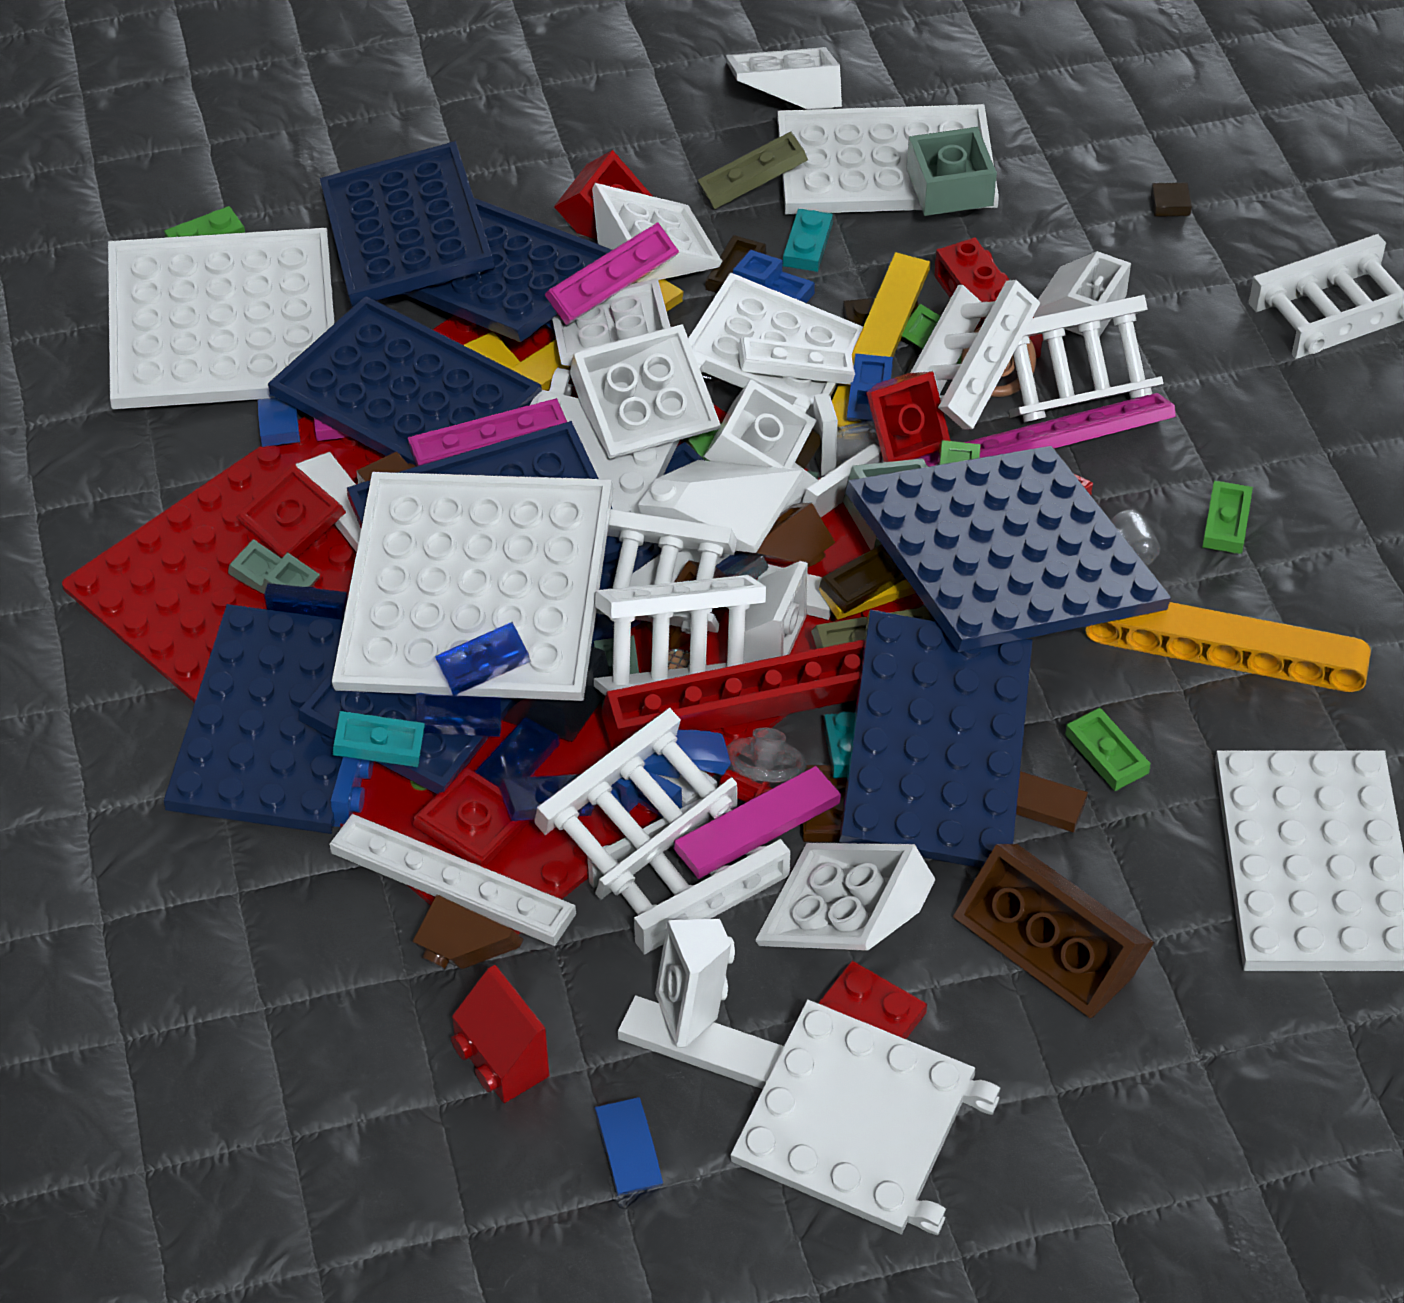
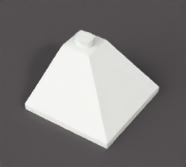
[726,47,842,110]
[592,183,722,283]
[552,278,671,366]
[570,324,721,459]
[638,460,804,553]
[755,843,935,950]

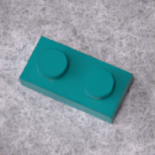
[783,208,833,272]
[333,711,425,767]
[824,712,855,778]

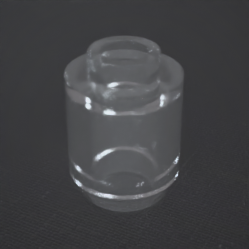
[836,420,880,463]
[1111,510,1160,566]

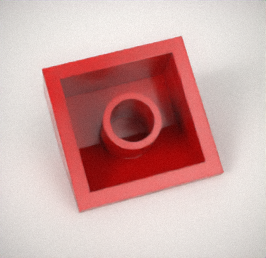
[554,150,653,240]
[866,371,951,462]
[451,965,550,1104]

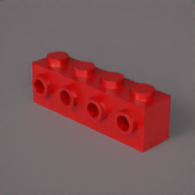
[934,237,1043,358]

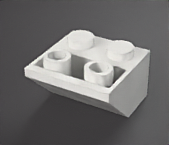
[1033,251,1131,337]

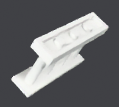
[1249,234,1404,359]
[910,280,1040,429]
[1009,295,1164,422]
[596,509,737,634]
[594,575,766,696]
[534,708,737,900]
[588,786,790,955]

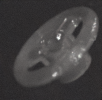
[726,728,807,783]

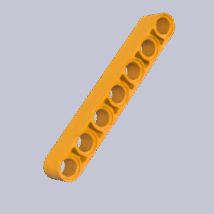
[1085,602,1371,692]

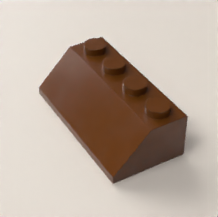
[953,844,1155,1018]

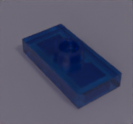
[264,583,348,620]
[435,622,531,696]
[415,692,501,737]
[475,717,560,796]
[500,774,594,821]

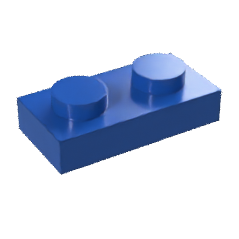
[331,757,374,827]

